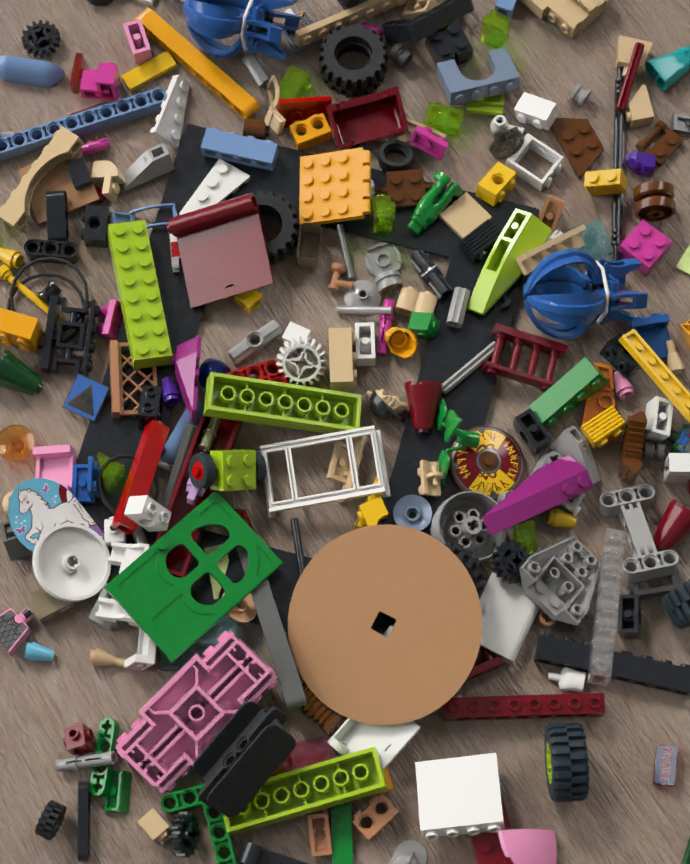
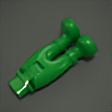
[407,171,463,235]

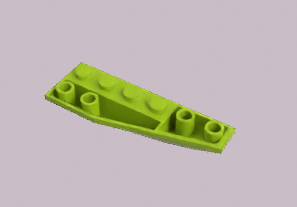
[467,208,552,315]

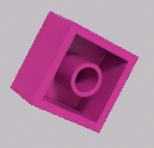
[618,219,673,276]

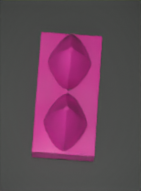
[409,126,449,160]
[97,299,123,340]

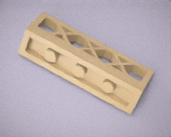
[516,224,586,276]

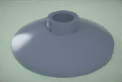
[393,495,432,531]

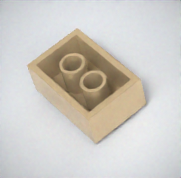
[328,327,357,393]

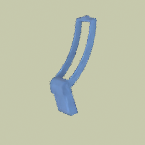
[111,203,177,229]

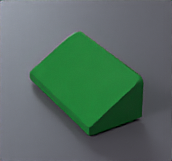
[104,771,132,813]

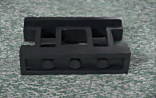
[40,295,100,377]

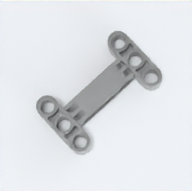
[598,484,679,583]

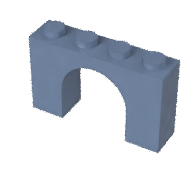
[437,47,520,106]

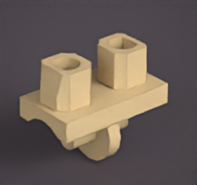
[417,460,444,497]

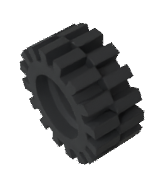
[35,800,67,841]

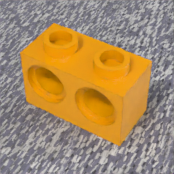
[289,113,332,151]

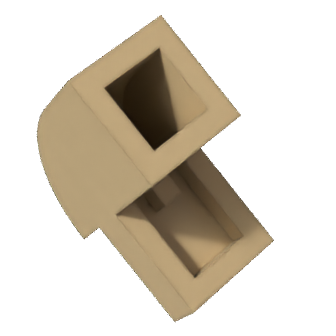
[91,160,126,201]

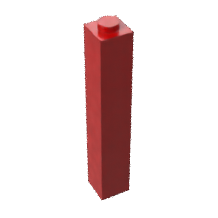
[111,420,170,535]

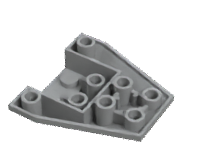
[519,536,601,625]

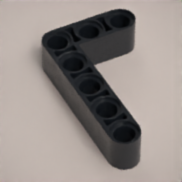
[381,0,474,43]

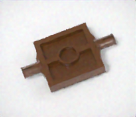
[374,169,433,209]

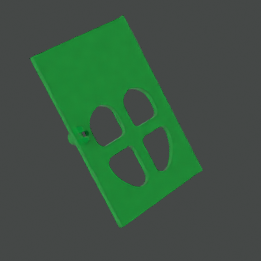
[104,491,283,663]

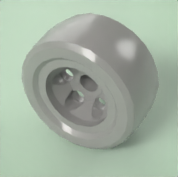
[430,491,507,565]

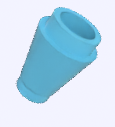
[24,642,54,662]

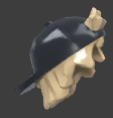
[364,389,409,423]

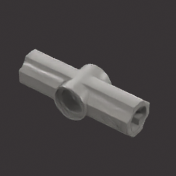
[227,320,283,365]

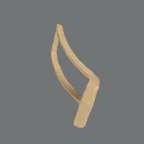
[264,75,286,135]

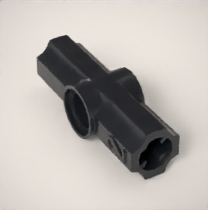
[409,249,454,300]

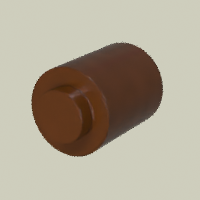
[243,119,271,140]

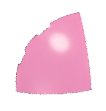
[498,829,557,864]

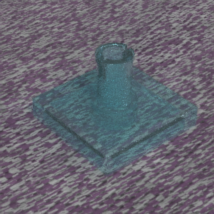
[565,219,613,260]

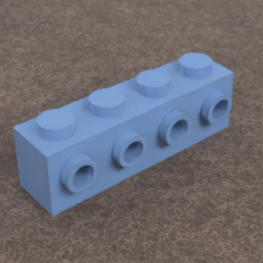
[201,128,278,171]

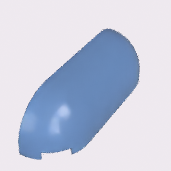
[0,55,65,88]
[160,400,204,465]

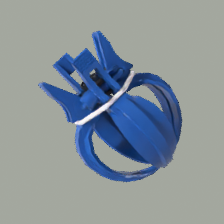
[183,0,300,60]
[523,249,648,339]

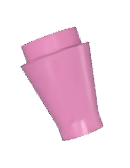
[613,371,634,400]

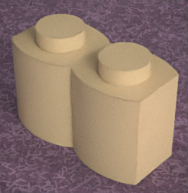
[395,286,438,317]

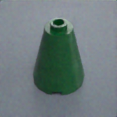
[0,349,44,396]

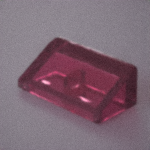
[290,735,333,768]

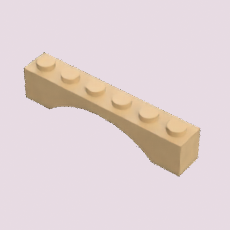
[0,126,84,232]

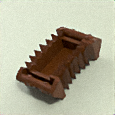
[618,411,647,485]
[299,675,347,738]

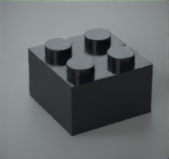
[424,20,473,67]

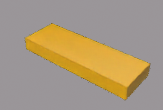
[121,50,177,92]

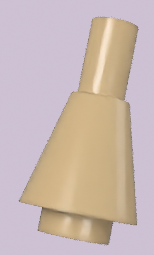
[666,340,686,375]
[89,646,125,667]

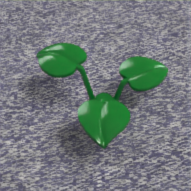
[435,399,480,486]

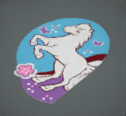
[8,478,104,552]

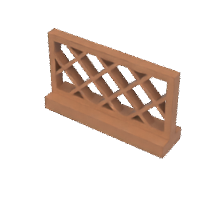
[109,340,159,418]

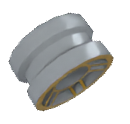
[374,270,404,296]

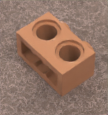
[352,794,399,842]

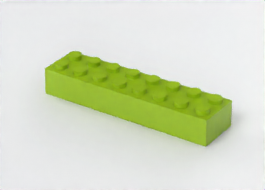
[107,220,172,369]
[203,372,362,434]
[223,746,389,836]

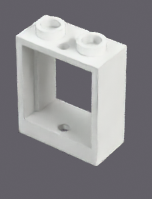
[505,133,564,191]

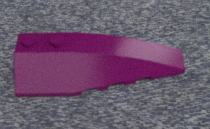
[482,455,594,535]

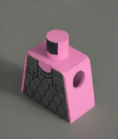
[0,607,34,657]

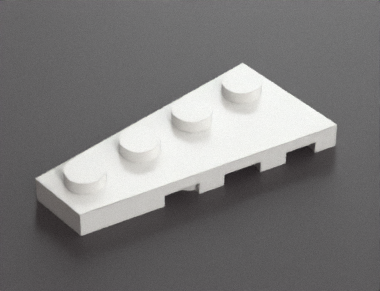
[150,75,190,149]
[179,158,250,215]

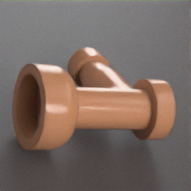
[328,263,354,292]

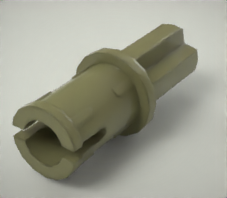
[198,417,221,452]

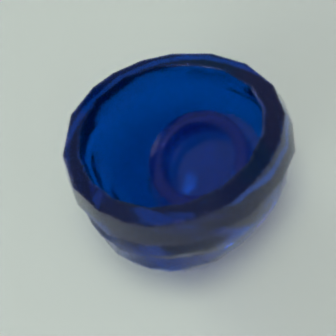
[198,358,231,389]

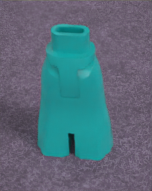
[645,46,690,91]

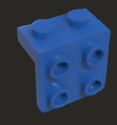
[628,313,670,359]
[72,456,100,504]

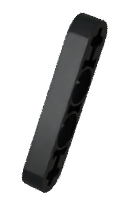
[77,781,90,862]

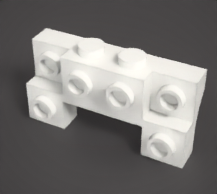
[95,542,150,623]

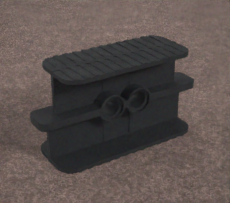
[193,701,296,817]

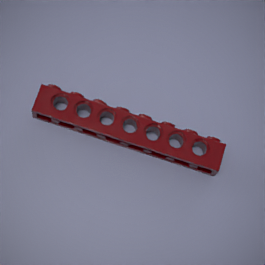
[442,693,606,722]

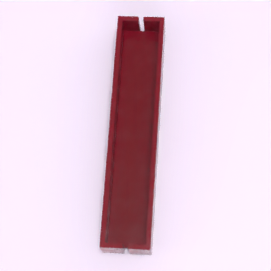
[155,410,243,578]

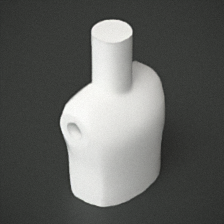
[547,667,586,693]

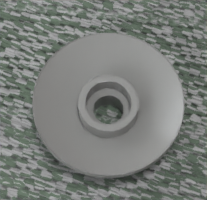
[344,280,382,315]

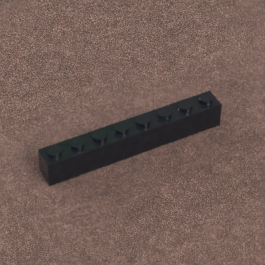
[533,633,690,697]

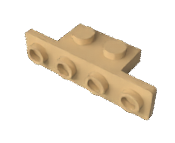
[326,435,368,504]

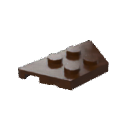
[550,118,604,180]

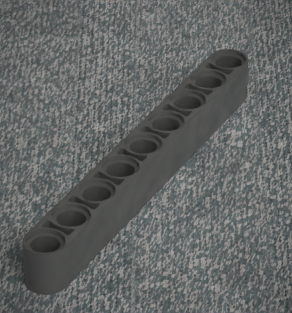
[237,547,308,711]

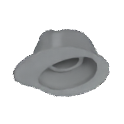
[388,840,427,864]

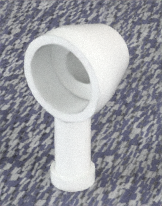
[490,115,525,137]

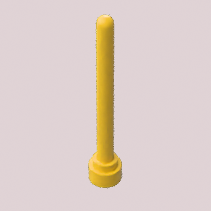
[0,264,66,324]

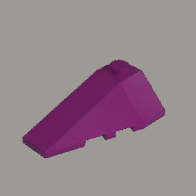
[171,336,201,421]

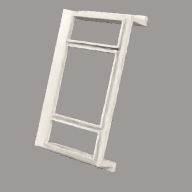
[260,425,391,518]

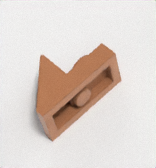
[539,194,566,235]

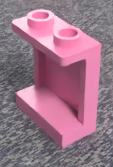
[33,445,76,493]

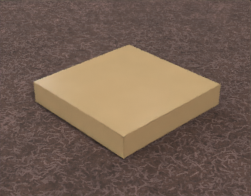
[439,192,492,239]

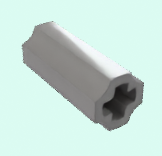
[242,52,271,89]
[446,287,470,328]

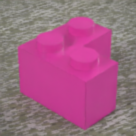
[80,62,121,101]

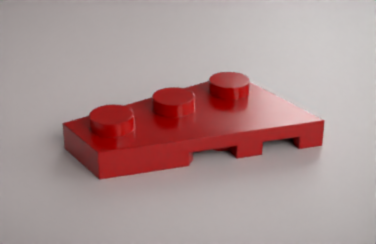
[277,96,332,129]

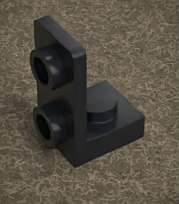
[137,385,162,429]

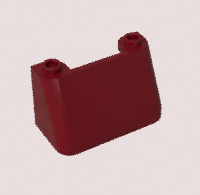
[325,86,409,150]

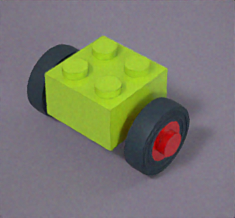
[189,449,266,491]

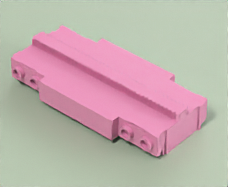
[116,630,277,794]

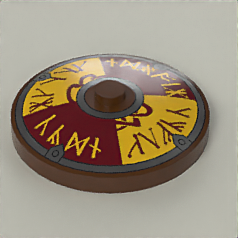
[448,426,525,501]

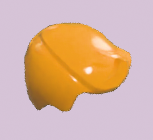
[385,327,417,359]

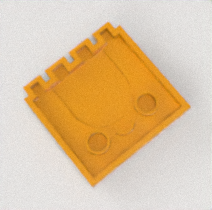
[299,147,371,225]

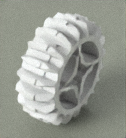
[276,336,328,386]

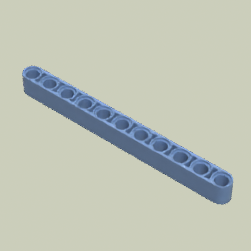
[0,88,167,162]

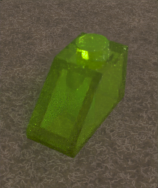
[511,520,538,555]

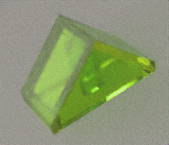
[97,452,126,495]

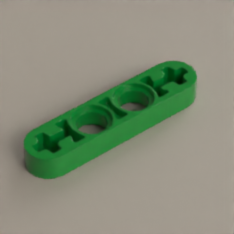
[89,717,120,798]

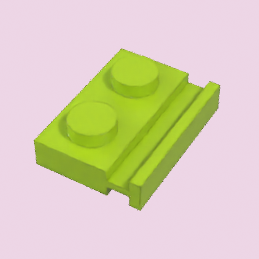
[467,93,505,116]

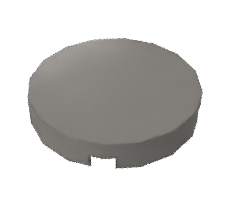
[365,243,402,278]

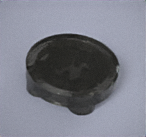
[489,127,524,160]

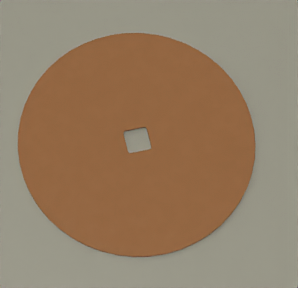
[288,524,482,725]

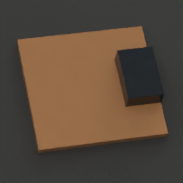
[19,149,100,225]

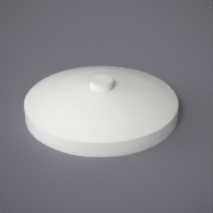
[32,523,111,602]

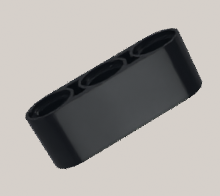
[46,190,69,242]
[24,239,80,264]

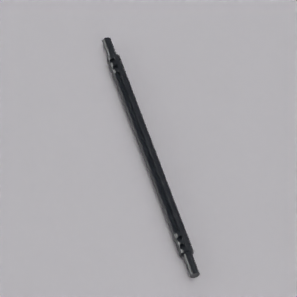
[611,66,625,261]

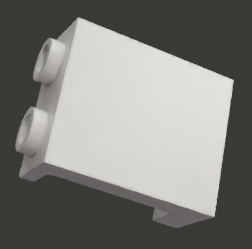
[124,622,156,671]

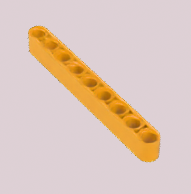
[134,8,260,119]

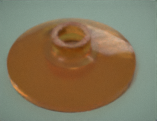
[0,424,35,462]

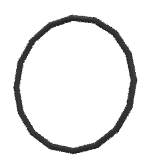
[9,256,89,336]
[7,273,85,349]

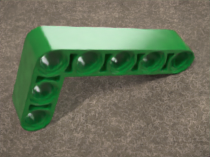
[160,784,237,864]

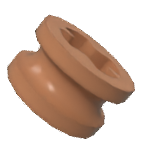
[538,610,556,627]

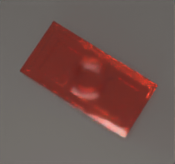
[70,53,85,94]

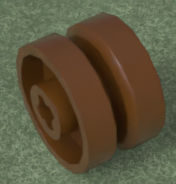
[633,181,676,222]

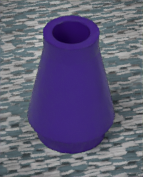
[161,376,181,406]

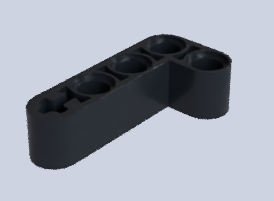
[239,842,309,864]

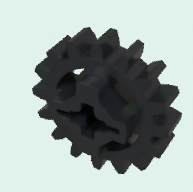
[21,20,61,58]
[491,540,531,584]
[169,812,200,857]

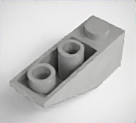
[122,143,175,191]
[552,425,601,485]

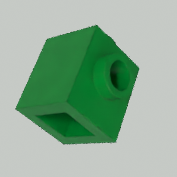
[407,312,440,339]

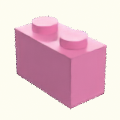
[123,19,152,65]

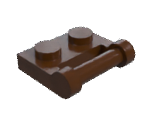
[635,120,684,167]

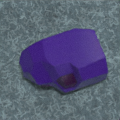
[625,152,656,177]

